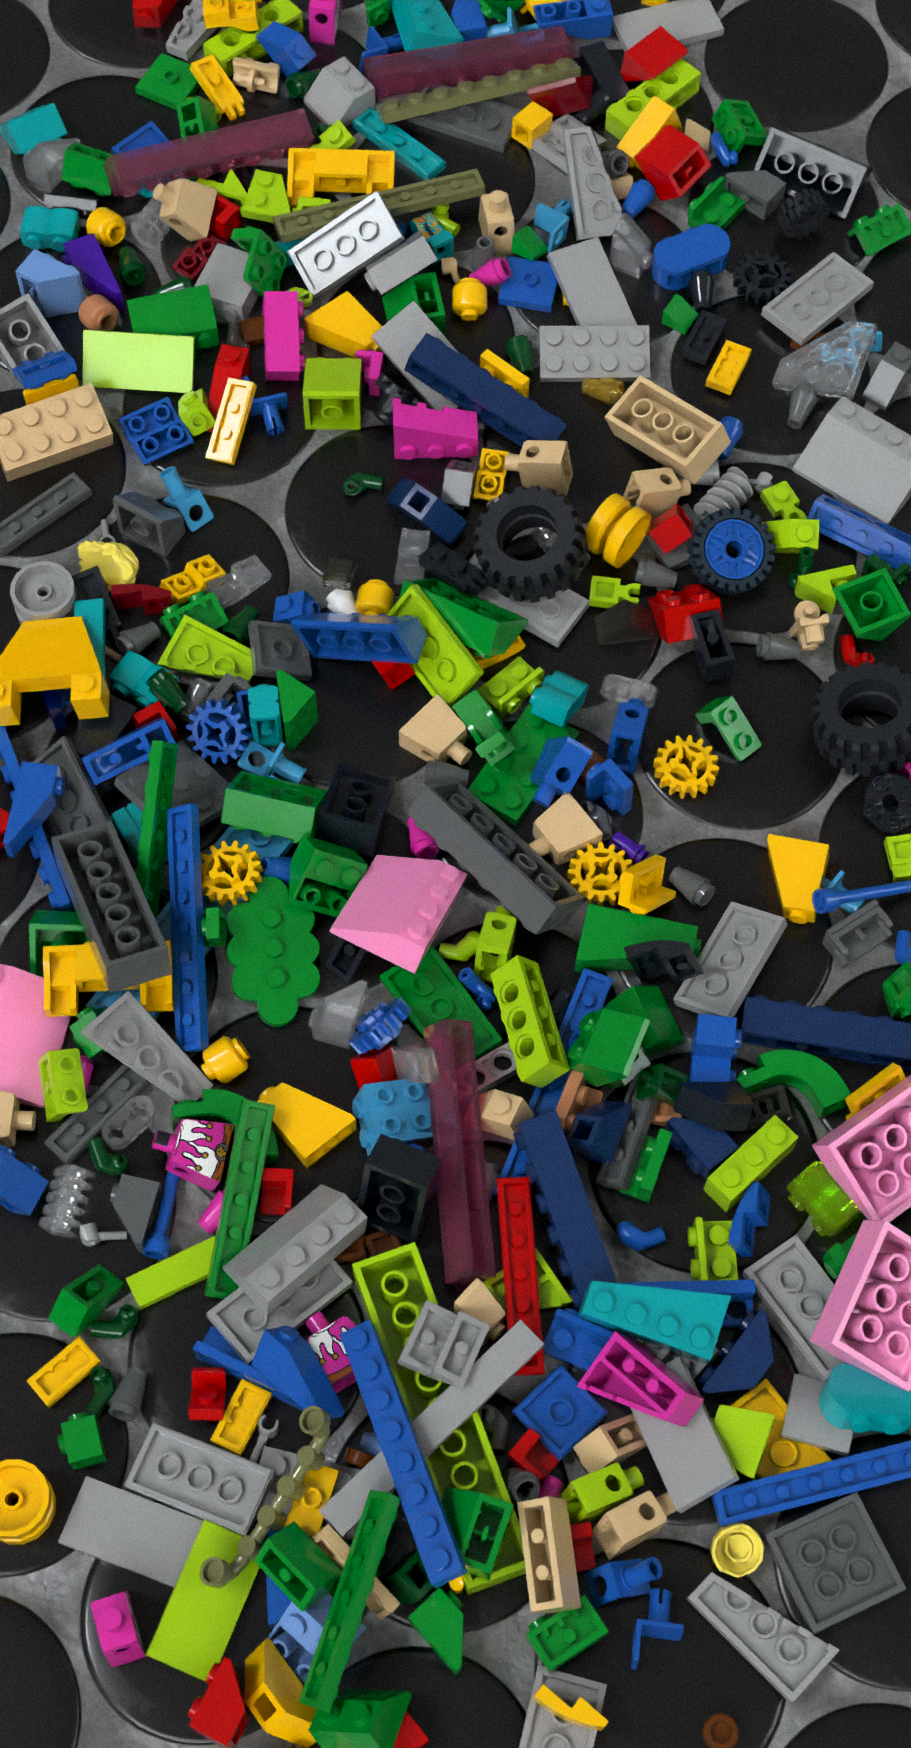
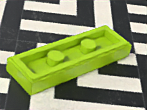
[126,1235,216,1310]

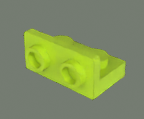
[479,656,544,719]
[38,1048,88,1122]
[688,1217,738,1281]

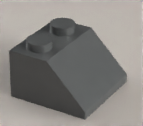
[112,491,185,557]

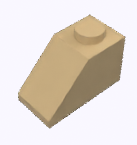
[464,1089,534,1141]
[454,1278,506,1345]
[573,1414,648,1474]

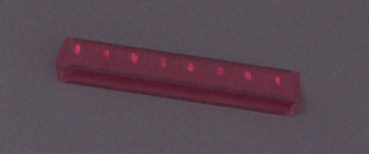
[362,26,570,98]
[103,108,314,197]
[423,1018,496,1284]

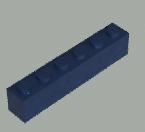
[404,333,567,447]
[739,995,911,1071]
[513,1110,617,1309]

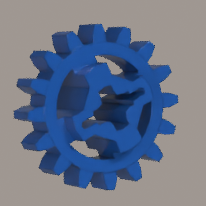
[186,698,252,764]
[349,997,411,1055]

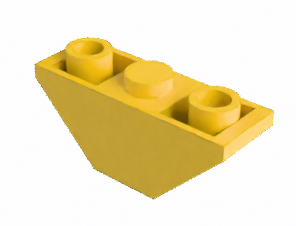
[244,1638,317,1748]

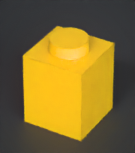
[511,101,553,150]

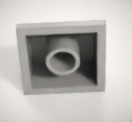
[303,56,376,127]

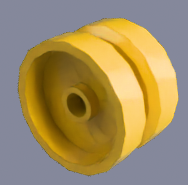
[585,493,652,568]
[0,1459,56,1545]

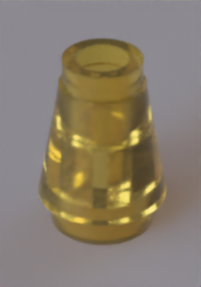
[582,377,624,405]

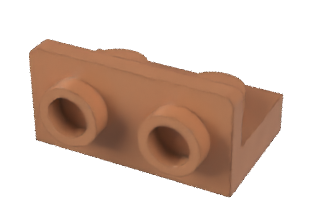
[555,1070,604,1139]

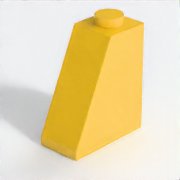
[616,95,684,171]
[304,291,384,358]
[767,834,829,924]
[257,1082,357,1169]

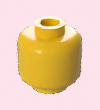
[86,207,126,247]
[452,277,487,321]
[355,579,395,615]
[201,1036,250,1083]

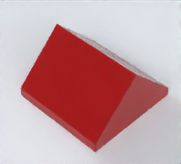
[620,26,688,82]

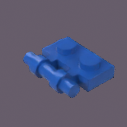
[12,350,77,389]

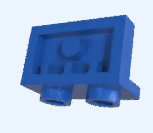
[585,758,634,816]
[543,1308,614,1373]

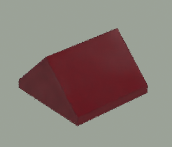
[527,75,593,117]

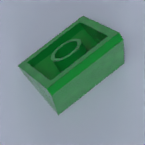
[832,568,911,641]
[276,670,318,751]
[603,985,684,1057]

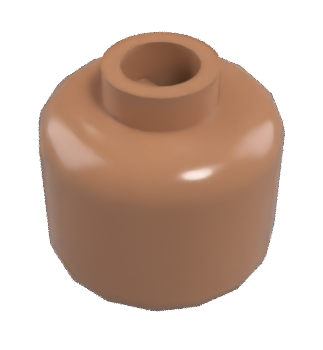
[78,294,119,331]

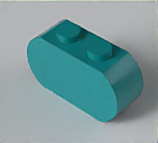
[819,1363,911,1435]

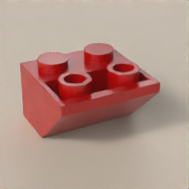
[634,124,712,201]
[649,584,723,644]
[188,1657,250,1748]

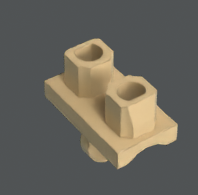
[232,57,280,94]
[789,600,829,652]

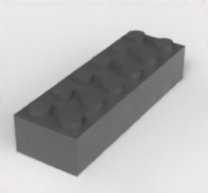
[407,778,585,935]
[51,820,172,993]

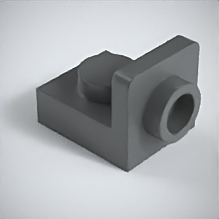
[207,672,251,706]

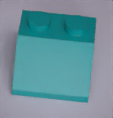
[0,103,67,157]

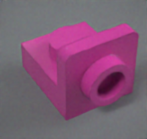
[356,350,385,396]

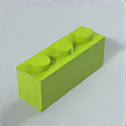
[703,1115,799,1213]

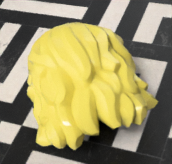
[77,540,139,592]

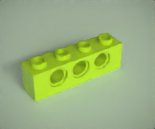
[203,0,304,77]
[605,58,701,141]
[490,955,570,1088]

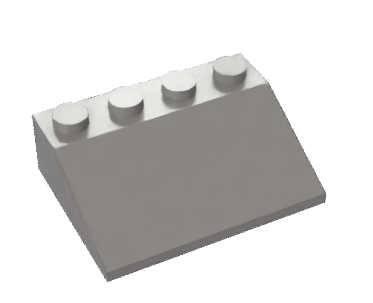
[792,396,911,525]

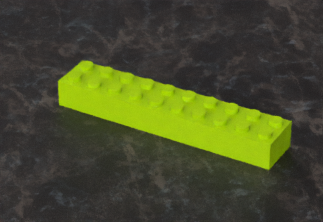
[352,1242,526,1595]

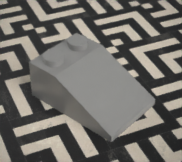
[0,293,66,390]

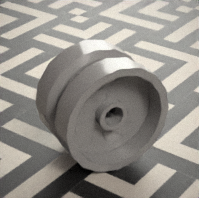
[10,561,79,625]

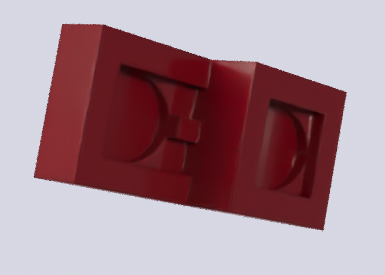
[111,584,173,616]

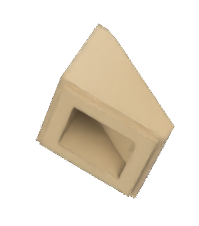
[684,119,711,154]
[607,172,633,200]

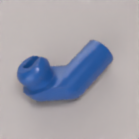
[894,930,911,966]

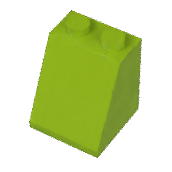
[303,357,362,430]

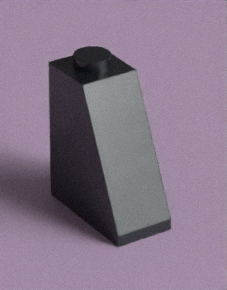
[75,694,138,772]

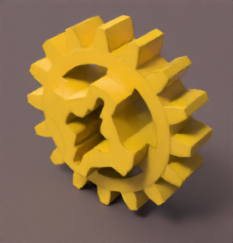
[653,735,719,799]
[201,840,263,906]
[567,842,632,907]

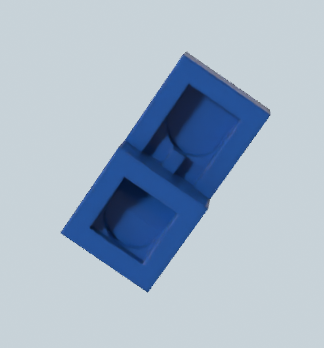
[728,1182,771,1257]

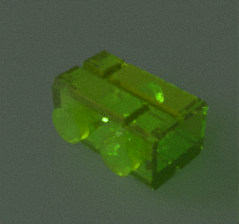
[786,1161,862,1237]

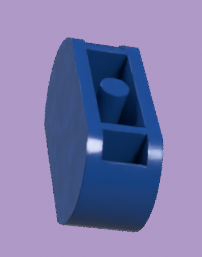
[651,224,730,291]

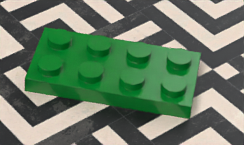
[468,704,580,826]
[379,944,502,1075]

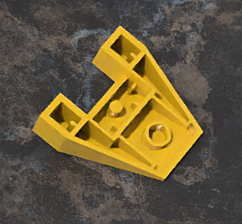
[0,616,109,726]

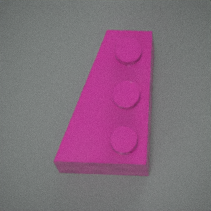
[262,291,305,381]
[392,398,478,460]
[577,1331,704,1427]

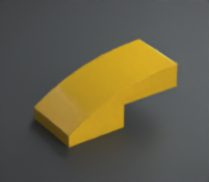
[533,1684,609,1731]

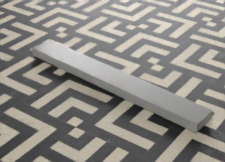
[319,1319,544,1538]

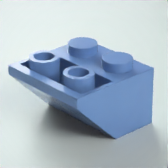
[15,249,85,318]
[268,1593,367,1684]

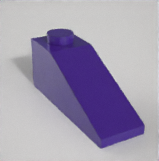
[61,233,125,311]

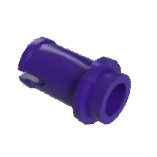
[609,831,649,865]

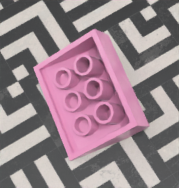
[330,855,468,974]
[0,964,72,1109]
[812,1075,911,1222]
[810,1220,911,1392]

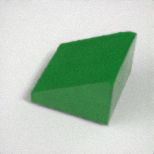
[511,225,548,261]
[662,294,699,335]

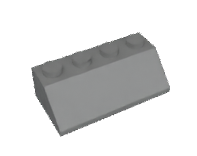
[223,1184,368,1316]

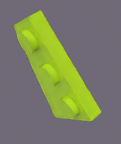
[157,615,253,683]

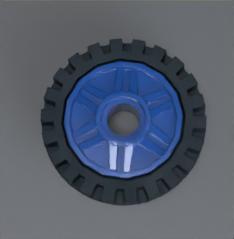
[687,507,776,596]

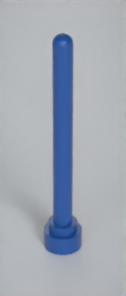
[812,880,911,914]
[142,1172,180,1260]

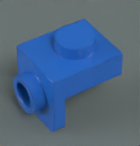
[273,590,321,624]

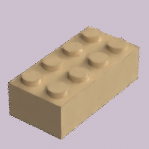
[604,375,731,484]
[0,383,113,482]

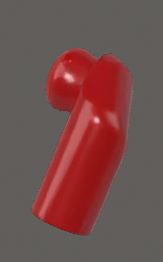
[840,635,874,667]

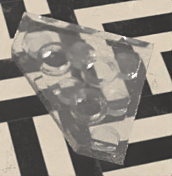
[772,320,878,400]

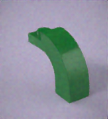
[452,688,516,766]
[736,1050,851,1119]
[170,1089,278,1167]

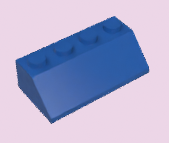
[291,612,427,664]

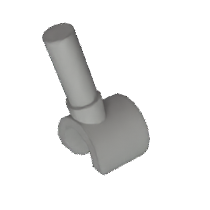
[749,472,772,494]
[99,519,116,543]
[79,1223,127,1247]
[249,1414,279,1463]

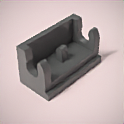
[822,899,893,969]

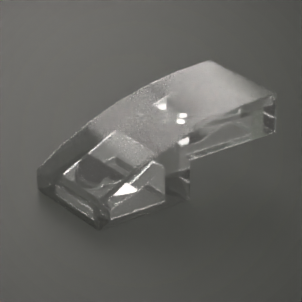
[394,528,430,585]
[206,555,271,609]
[391,1045,440,1083]

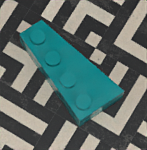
[390,0,464,64]
[577,1281,731,1363]

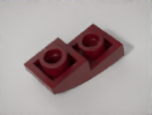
[172,233,227,283]

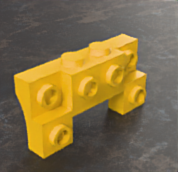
[203,0,262,32]
[286,148,395,207]
[43,941,174,1017]

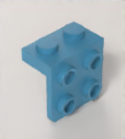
[352,1077,438,1157]

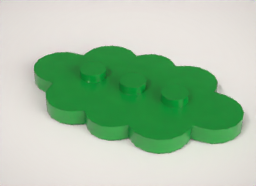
[226,876,320,1027]

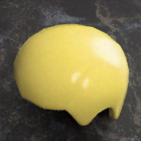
[710,1522,764,1578]

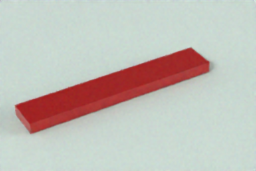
[496,1177,545,1376]

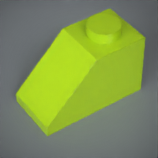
[761,519,819,554]

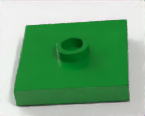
[135,53,200,110]

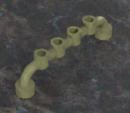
[200,1406,331,1588]

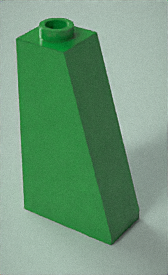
[575,904,702,973]

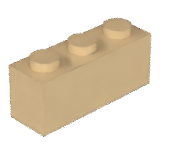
[517,1496,581,1613]

